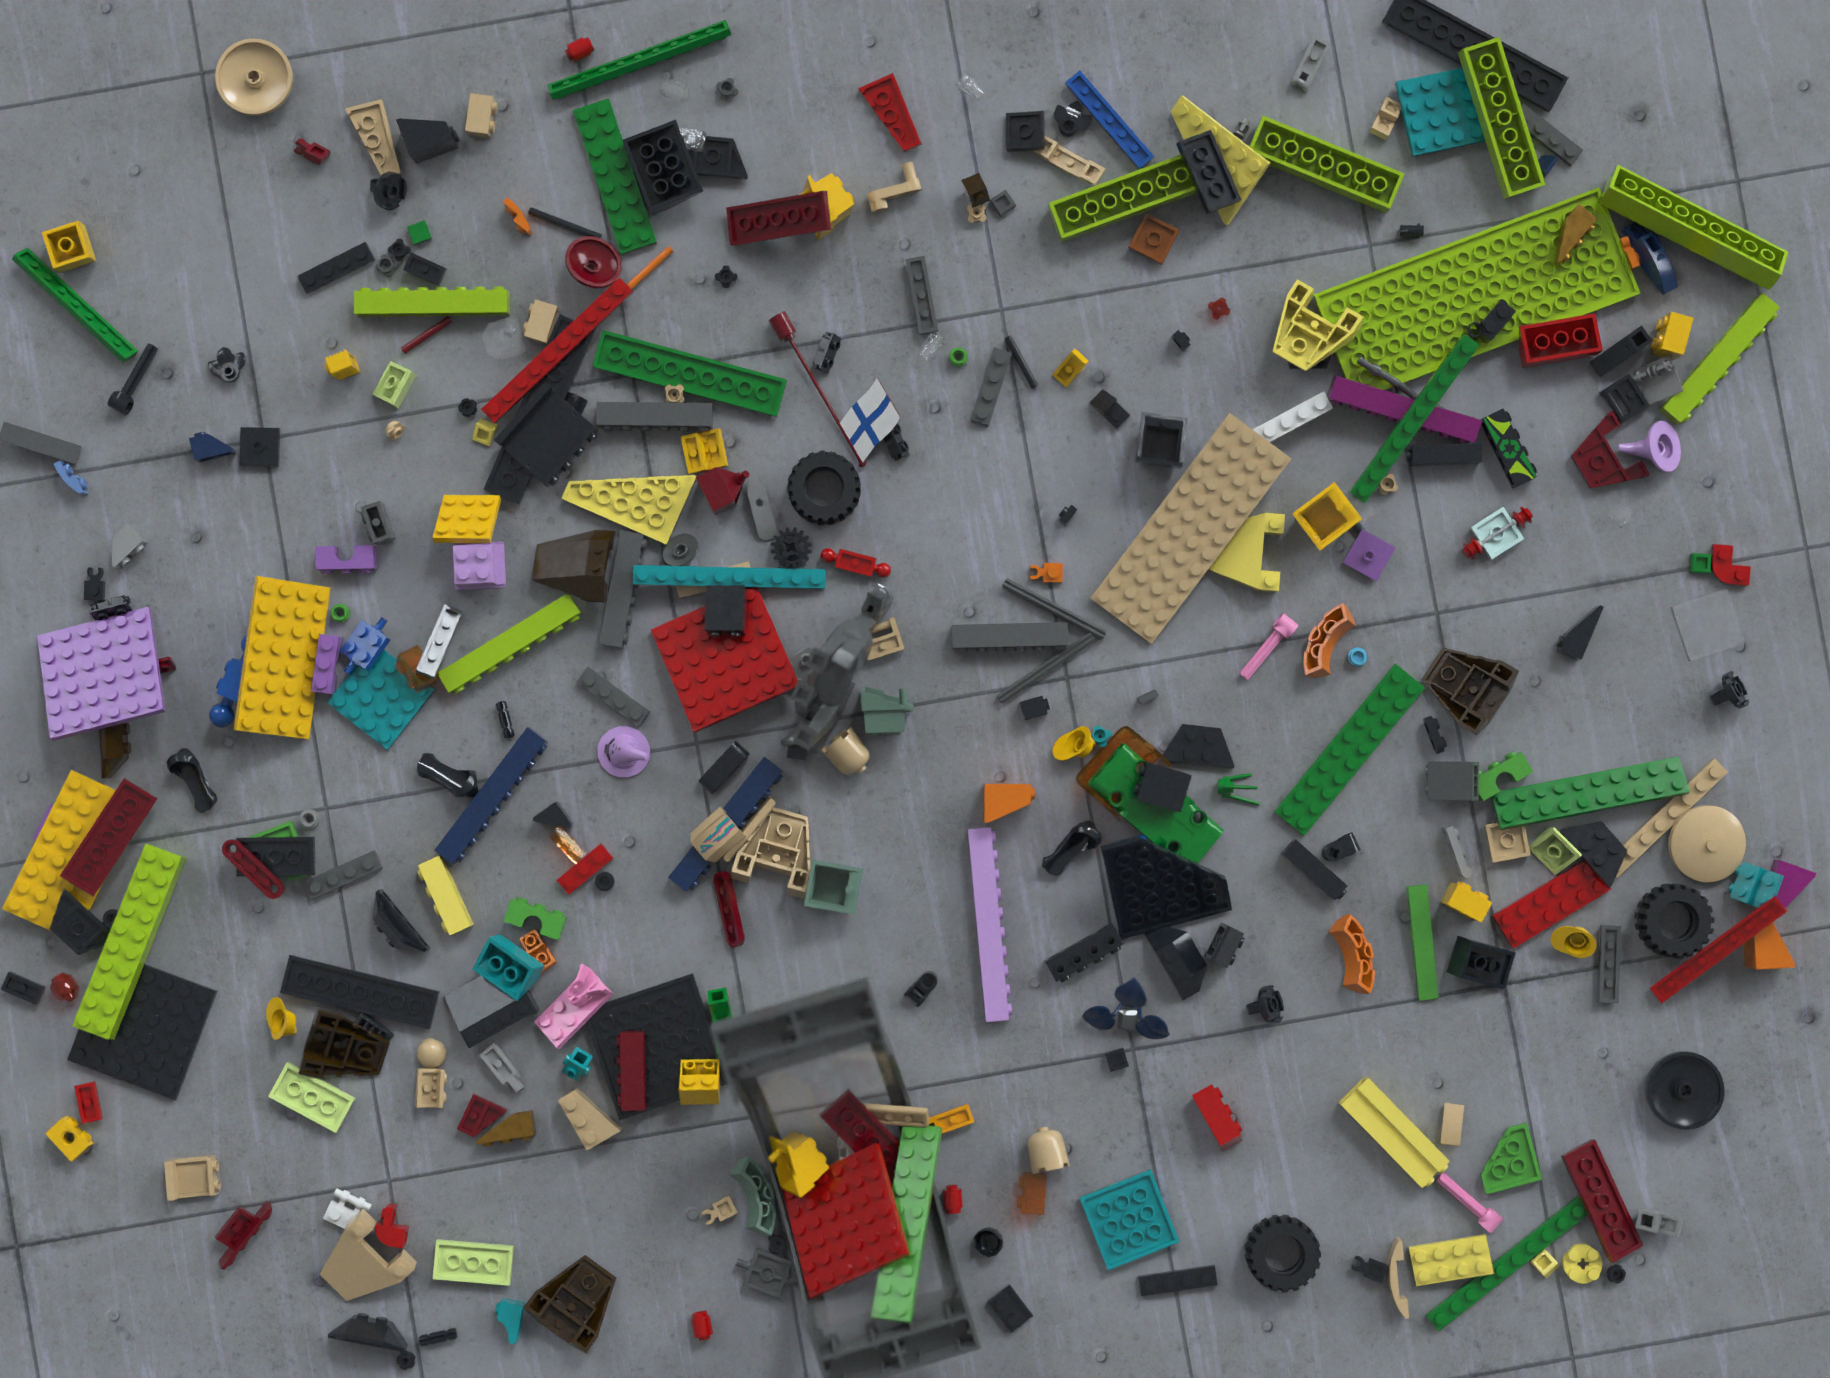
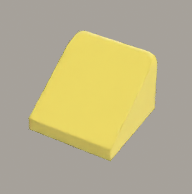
[472,419,498,447]
[1531,1249,1560,1278]

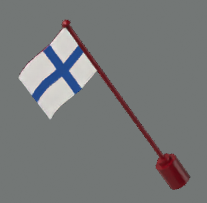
[769,311,901,467]

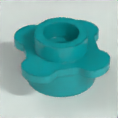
[1091,726,1112,748]

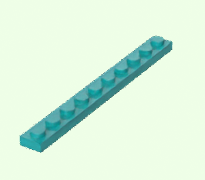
[633,565,826,589]

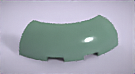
[730,1157,776,1236]

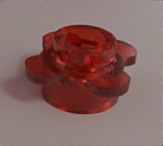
[1208,298,1230,320]

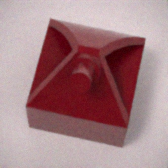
[696,467,749,515]

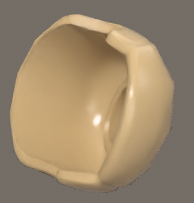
[416,1038,447,1068]

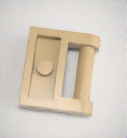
[868,617,905,661]

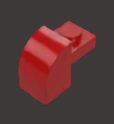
[375,1203,409,1248]

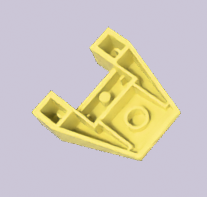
[1273,279,1363,372]
[1208,513,1285,592]

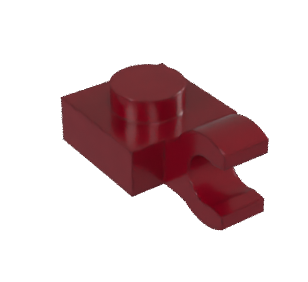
[294,138,330,166]

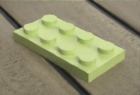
[268,1062,356,1133]
[433,1239,514,1286]

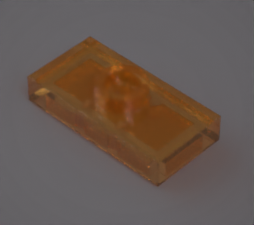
[549,826,586,864]

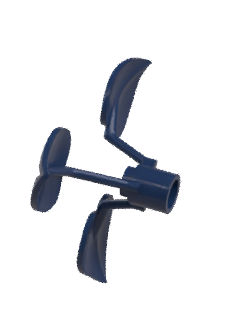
[1082,977,1170,1039]

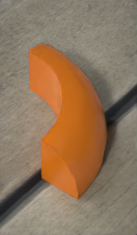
[1303,603,1356,678]
[1328,914,1375,994]

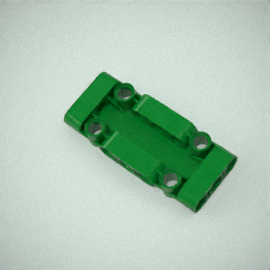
[1088,743,1224,863]

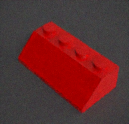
[1519,313,1603,369]

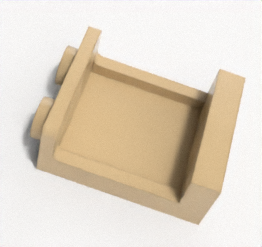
[164,1155,221,1201]

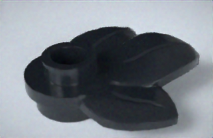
[1054,101,1092,137]
[208,347,246,382]

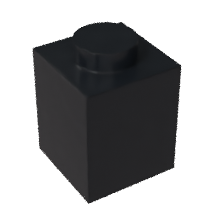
[1020,695,1050,721]

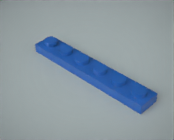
[1065,70,1154,170]

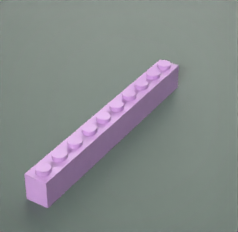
[968,827,1012,1022]

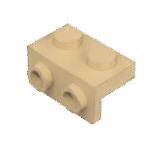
[415,1068,447,1109]

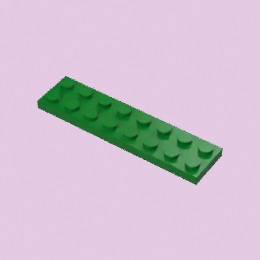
[573,98,657,255]

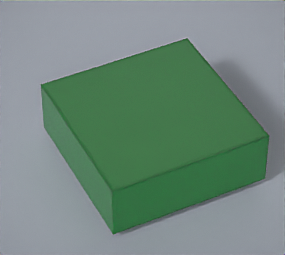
[407,220,432,245]
[1690,553,1712,574]

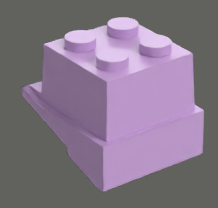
[453,541,506,591]

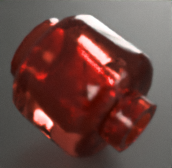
[50,973,80,1002]

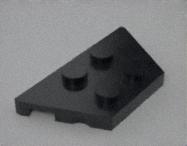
[688,135,748,179]
[1160,724,1235,768]
[1560,821,1628,889]
[49,888,110,955]

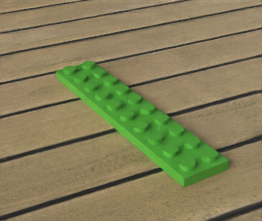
[871,1126,942,1323]

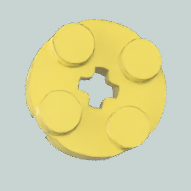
[1562,1243,1602,1284]

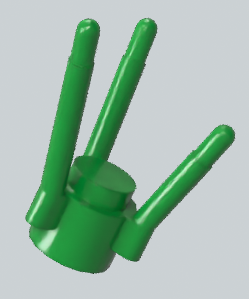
[1217,773,1260,806]

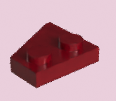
[457,1093,507,1137]

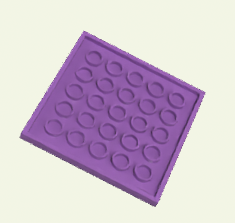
[37,607,166,741]

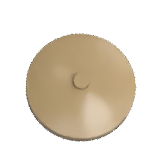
[215,38,293,116]
[1668,805,1746,882]

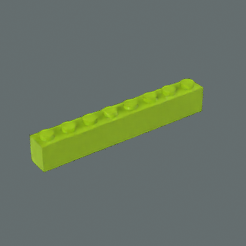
[354,286,510,317]
[1658,293,1780,425]
[437,594,583,694]

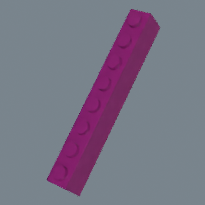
[1327,375,1482,443]

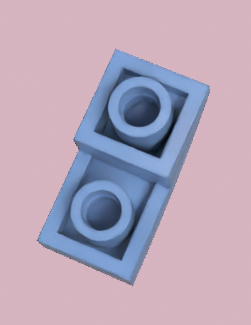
[54,461,89,496]

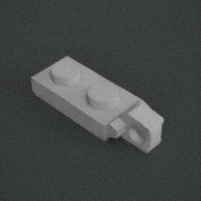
[479,1042,524,1093]

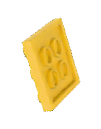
[432,495,501,544]

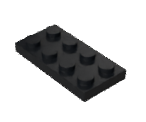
[1176,130,1241,214]
[236,837,315,877]

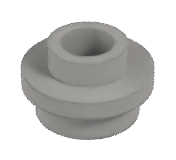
[300,809,319,828]

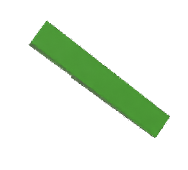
[1405,884,1438,1001]

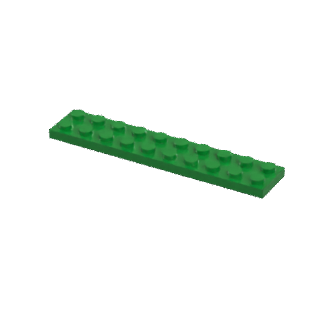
[592,330,787,417]
[1273,663,1425,836]
[1491,756,1690,830]

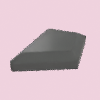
[1117,1009,1141,1035]

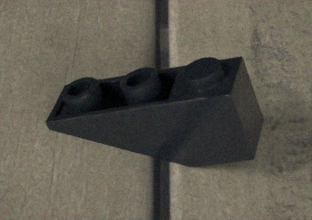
[1589,325,1653,377]

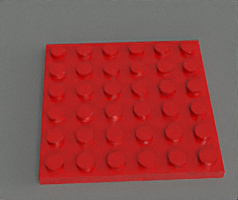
[651,587,798,733]
[782,1143,910,1299]

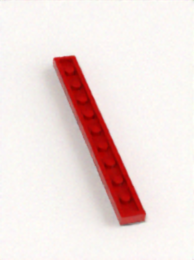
[481,277,633,424]

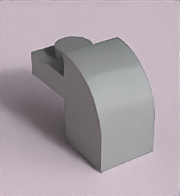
[1635,1208,1683,1237]

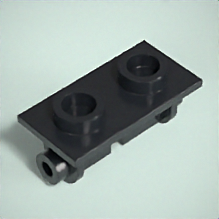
[812,332,841,374]
[884,423,910,461]
[89,595,133,621]

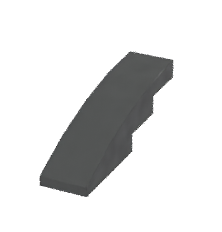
[0,422,82,464]

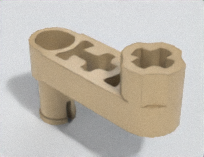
[867,162,922,213]

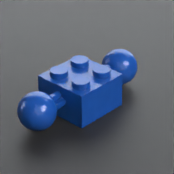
[209,635,247,728]

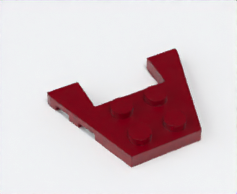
[1571,411,1650,489]

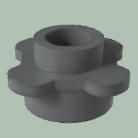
[716,78,738,100]
[375,254,398,277]

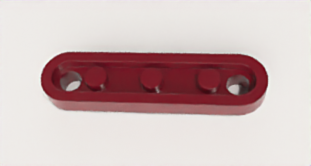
[222,839,285,899]
[713,871,745,948]

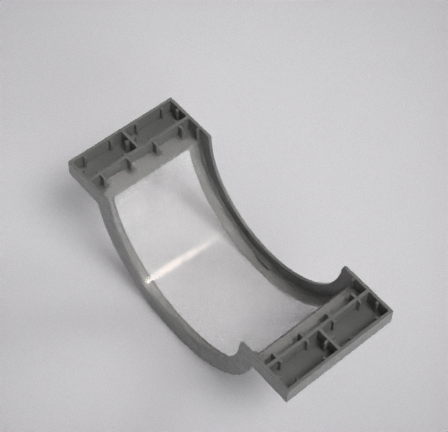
[711,977,981,1378]

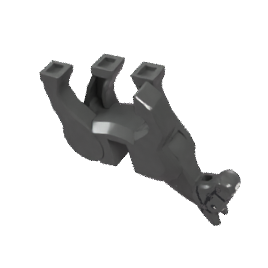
[780,583,894,750]

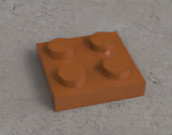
[1128,213,1180,265]

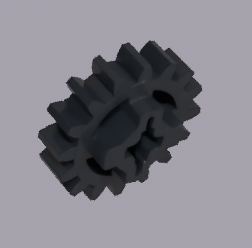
[771,527,812,569]

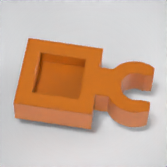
[1620,236,1640,270]
[1030,563,1063,583]

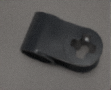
[1322,832,1361,861]
[904,971,938,1007]

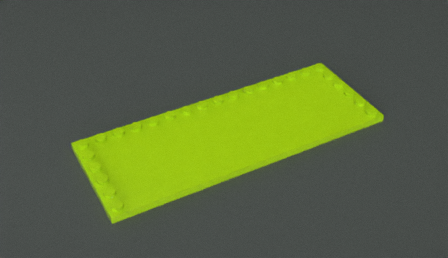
[1314,187,1641,390]

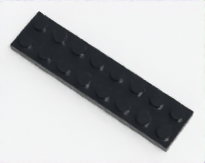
[280,955,440,1029]

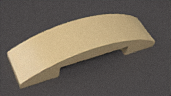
[1033,136,1106,186]
[1387,1237,1409,1319]

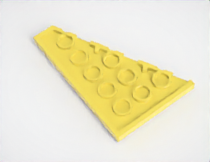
[1171,96,1271,225]
[561,475,697,545]

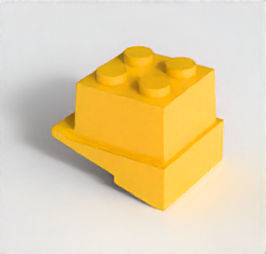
[799,173,854,240]
[1292,482,1362,550]
[768,1131,829,1198]

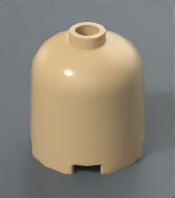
[821,726,870,775]
[1027,1126,1070,1174]

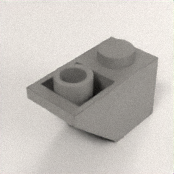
[112,524,148,569]

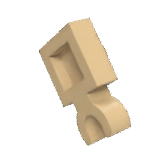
[701,1195,738,1225]

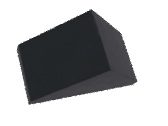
[533,801,574,828]

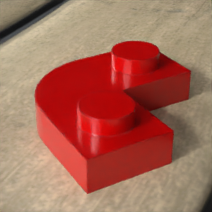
[1711,544,1751,586]

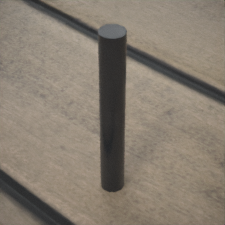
[1005,335,1038,389]

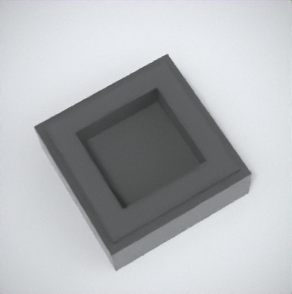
[990,189,1016,217]
[1137,689,1159,704]

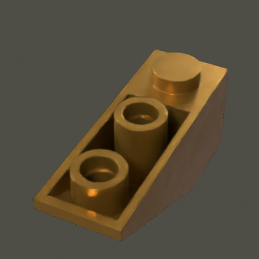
[1554,204,1597,266]
[476,1110,536,1147]

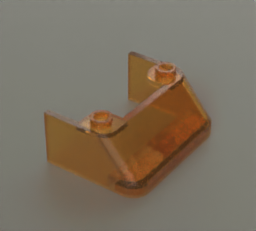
[1076,726,1172,821]

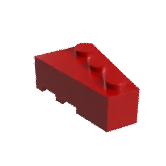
[1192,1084,1243,1152]

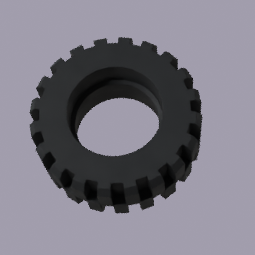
[787,451,861,526]
[1634,883,1715,958]
[1244,1214,1321,1293]

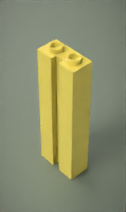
[1338,1076,1450,1188]

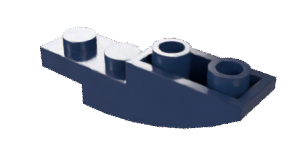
[1621,222,1678,295]

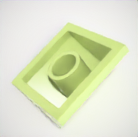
[372,361,417,409]
[1529,827,1582,875]

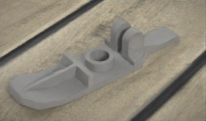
[745,464,778,540]

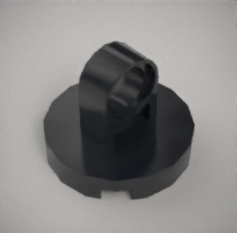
[370,171,407,210]
[1710,671,1749,709]
[1246,985,1284,1024]

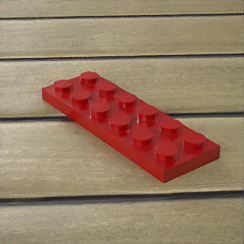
[1492,860,1611,949]

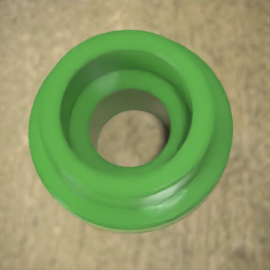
[949,347,968,367]
[331,604,350,623]

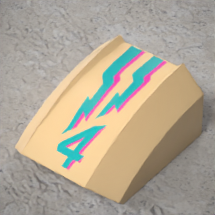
[691,807,746,862]

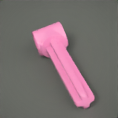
[1240,613,1298,680]
[1436,1173,1504,1234]

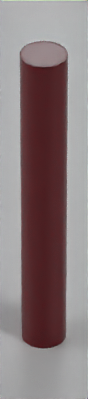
[401,316,452,354]

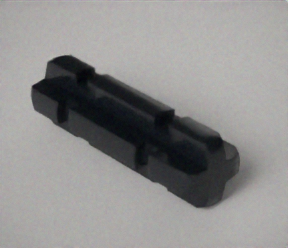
[496,701,515,739]
[419,1328,458,1346]

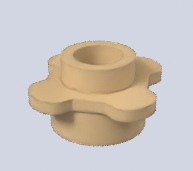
[967,204,987,223]
[665,384,685,403]
[385,421,405,441]
[1379,474,1398,495]

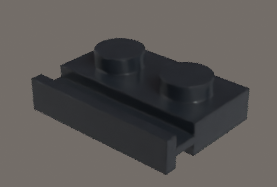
[988,1284,1033,1333]

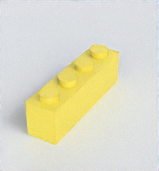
[417,855,474,935]

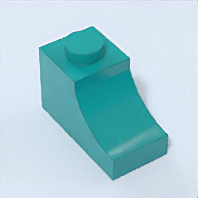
[495,1298,526,1344]

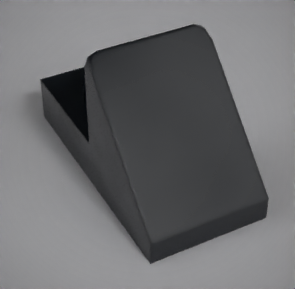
[1089,389,1130,430]

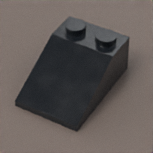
[1204,922,1245,968]
[1447,936,1516,989]

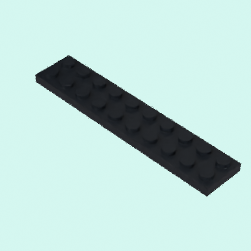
[1382,0,1569,112]
[484,314,596,505]

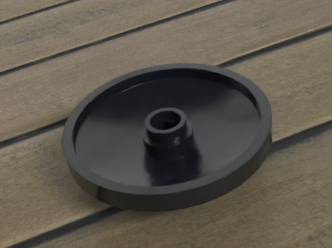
[1645,1051,1725,1130]

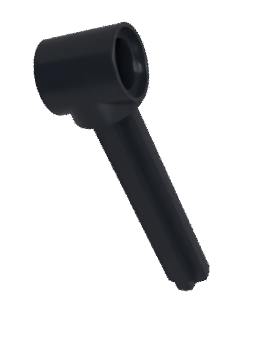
[108,344,158,415]

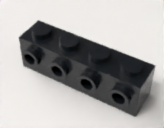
[1044,923,1123,983]

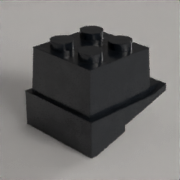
[1135,412,1188,469]

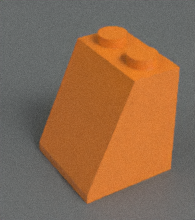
[984,784,1035,823]
[1743,923,1795,970]

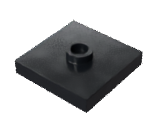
[1006,111,1045,152]
[239,427,280,467]

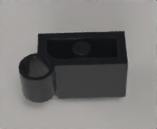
[1464,299,1516,344]

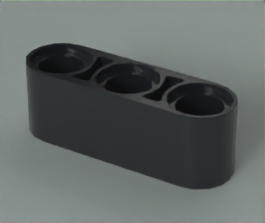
[698,741,750,794]

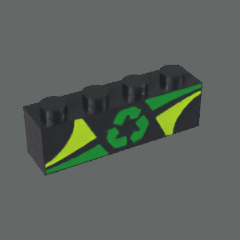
[1480,408,1537,489]

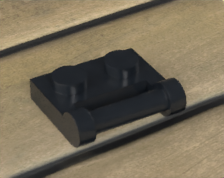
[1599,374,1650,424]

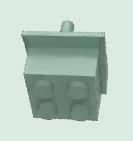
[861,686,914,736]
[804,859,864,915]

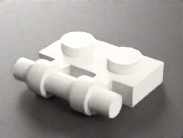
[323,1189,372,1229]

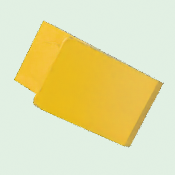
[1052,349,1089,388]

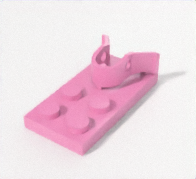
[535,964,613,1049]

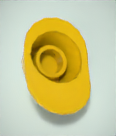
[1053,726,1096,761]
[1550,926,1597,958]
[266,997,297,1040]

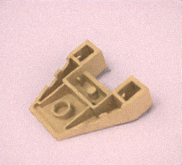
[731,807,811,899]
[320,1208,417,1301]

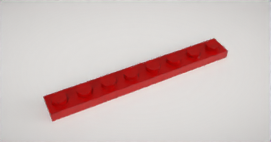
[1650,895,1788,1004]

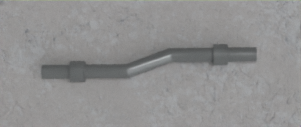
[1357,357,1444,408]

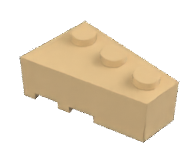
[558,1088,623,1150]

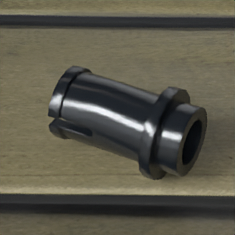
[1399,223,1424,239]

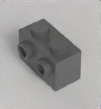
[361,501,396,545]

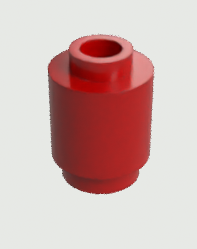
[565,37,595,62]
[943,1185,963,1214]
[691,1310,713,1341]

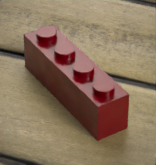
[617,1031,647,1111]

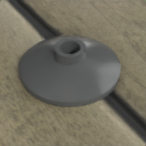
[663,533,699,566]

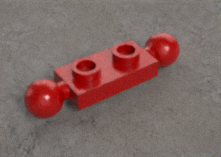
[820,548,891,578]

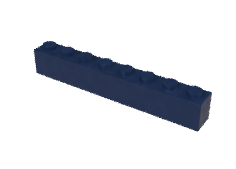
[434,727,548,864]
[668,757,783,892]

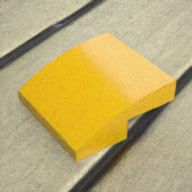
[681,428,728,474]

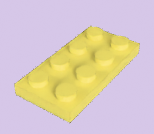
[1409,1234,1494,1286]

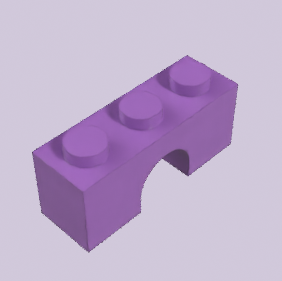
[315,545,377,574]
[311,634,343,694]

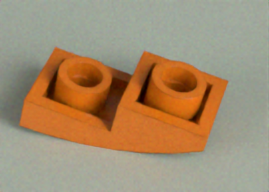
[503,197,532,236]
[519,929,557,974]

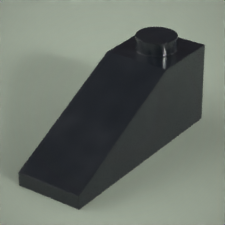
[1556,605,1604,660]

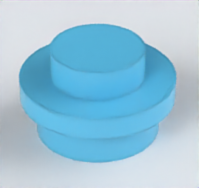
[1348,647,1367,667]

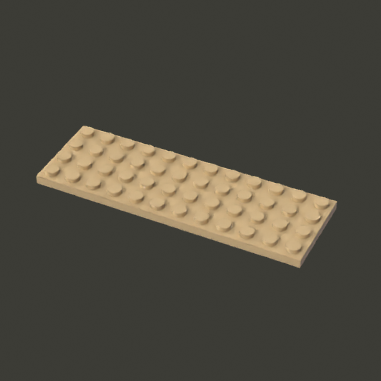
[1091,413,1291,644]

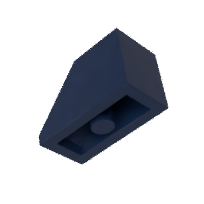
[189,432,236,463]

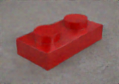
[74,1081,103,1124]

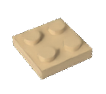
[1484,822,1531,863]

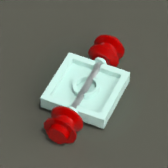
[1462,507,1533,560]

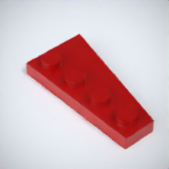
[858,73,922,152]

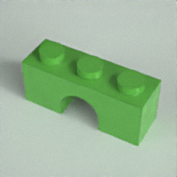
[1479,751,1533,801]
[503,896,568,940]

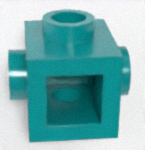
[562,1047,593,1082]

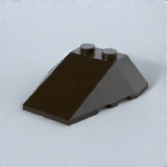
[532,530,615,603]
[1421,648,1519,736]
[298,1009,390,1078]
[523,1255,616,1354]

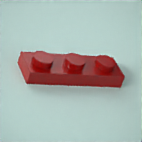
[556,843,613,895]

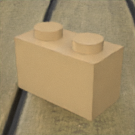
[465,93,498,138]
[522,299,560,345]

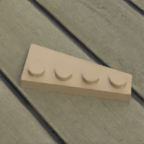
[345,99,402,175]

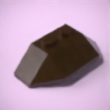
[99,722,131,779]

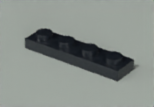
[297,242,375,294]
[1138,1265,1218,1296]

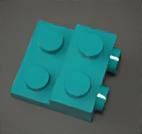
[1729,862,1784,908]

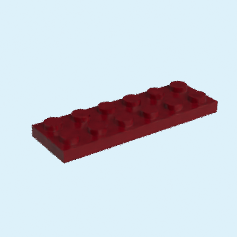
[726,191,831,246]
[60,778,158,896]
[819,1088,900,1188]
[1561,1139,1644,1263]

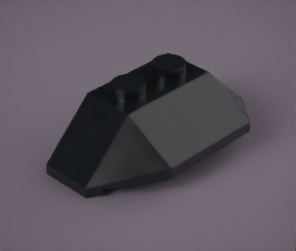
[373,889,430,952]
[1144,927,1207,1001]
[328,1313,408,1352]

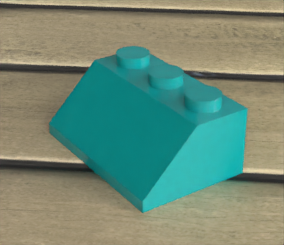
[472,934,545,1001]

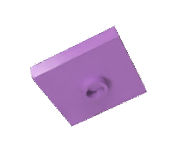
[1343,529,1396,581]

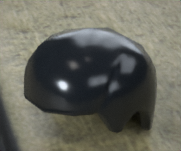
[973,1227,1003,1257]

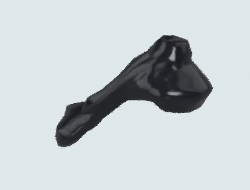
[166,748,217,813]
[417,753,479,798]
[1042,820,1102,876]

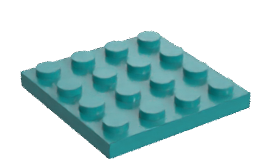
[1395,68,1485,157]
[327,649,436,750]
[1079,1169,1180,1270]

